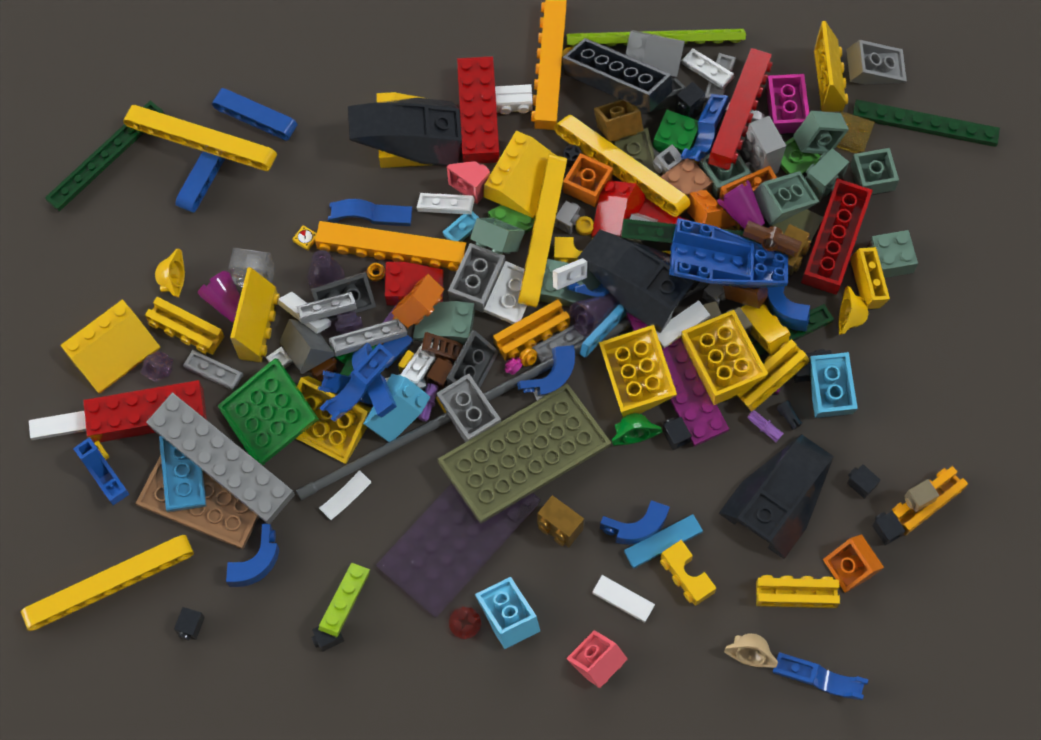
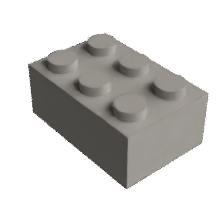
[742,116,786,174]
[448,243,505,313]

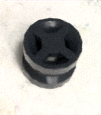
[563,145,581,168]

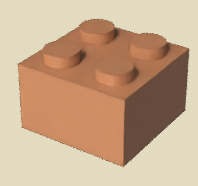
[661,158,713,212]

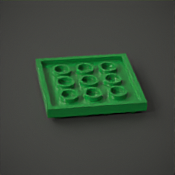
[218,358,319,466]

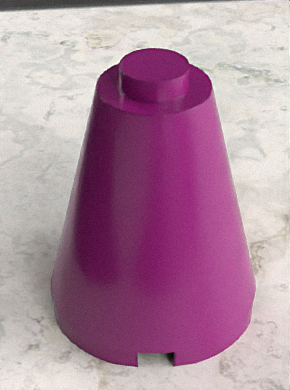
[717,180,765,229]
[197,271,240,323]

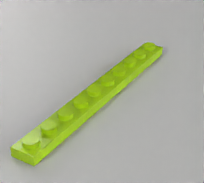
[566,29,746,47]

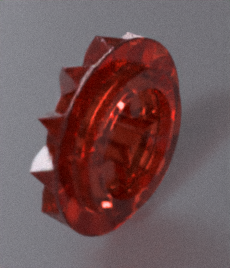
[449,606,481,639]

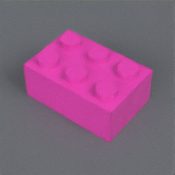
[766,74,809,134]

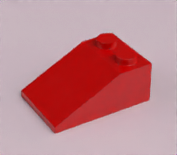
[591,180,647,237]
[385,262,444,305]

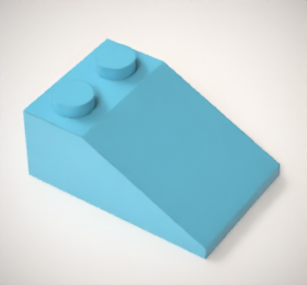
[810,352,858,418]
[363,374,430,443]
[475,577,540,649]

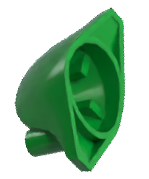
[612,413,662,445]

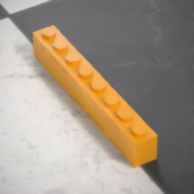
[531,0,567,130]
[315,221,467,271]

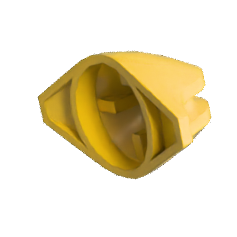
[155,249,185,297]
[839,286,868,335]

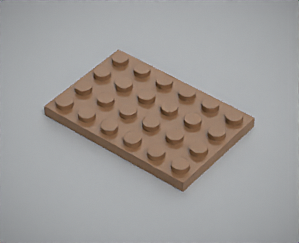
[135,455,259,550]

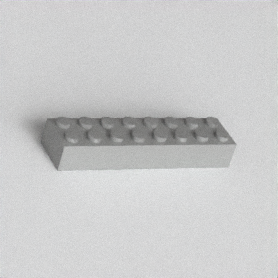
[146,392,295,524]

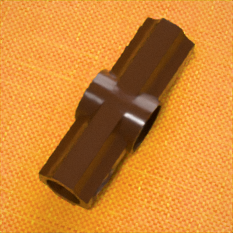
[743,221,802,257]

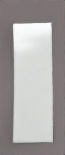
[319,470,371,520]

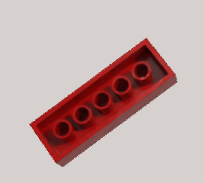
[457,56,499,164]
[801,178,873,295]
[83,380,207,443]

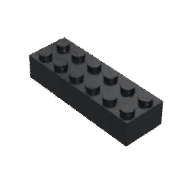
[563,38,672,112]

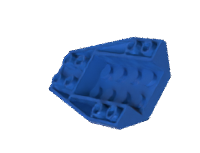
[669,218,788,288]

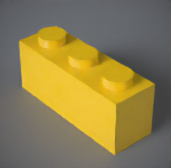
[850,247,890,309]
[741,304,790,355]

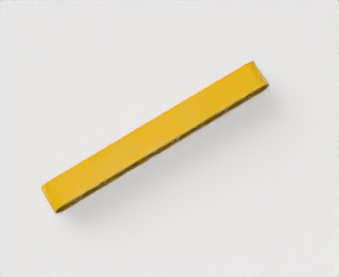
[123,105,277,171]
[554,115,690,217]
[518,154,567,308]
[21,535,194,631]

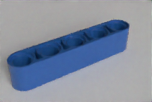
[212,88,298,141]
[175,151,225,213]

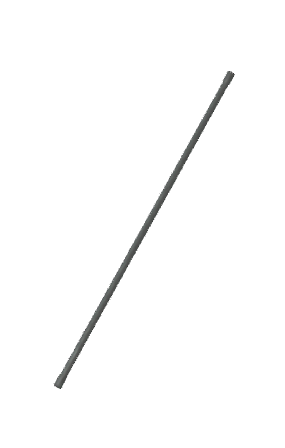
[296,281,710,500]

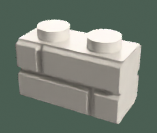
[495,84,533,114]

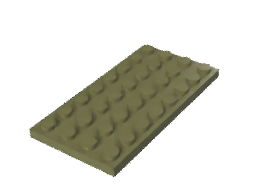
[438,383,611,524]

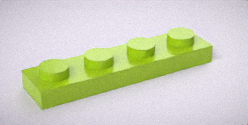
[319,563,370,637]

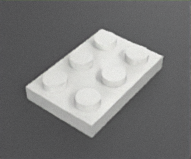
[483,261,527,324]

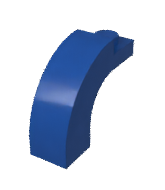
[767,286,810,332]
[517,345,575,396]
[73,437,129,505]
[600,500,670,545]
[226,524,279,587]

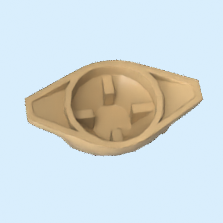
[724,634,778,668]

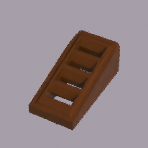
[421,332,463,363]

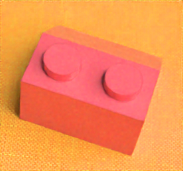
[447,161,490,204]
[566,630,628,688]

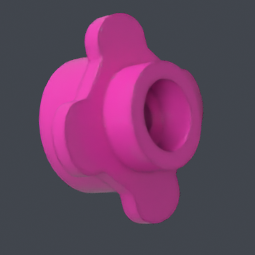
[504,357,523,375]

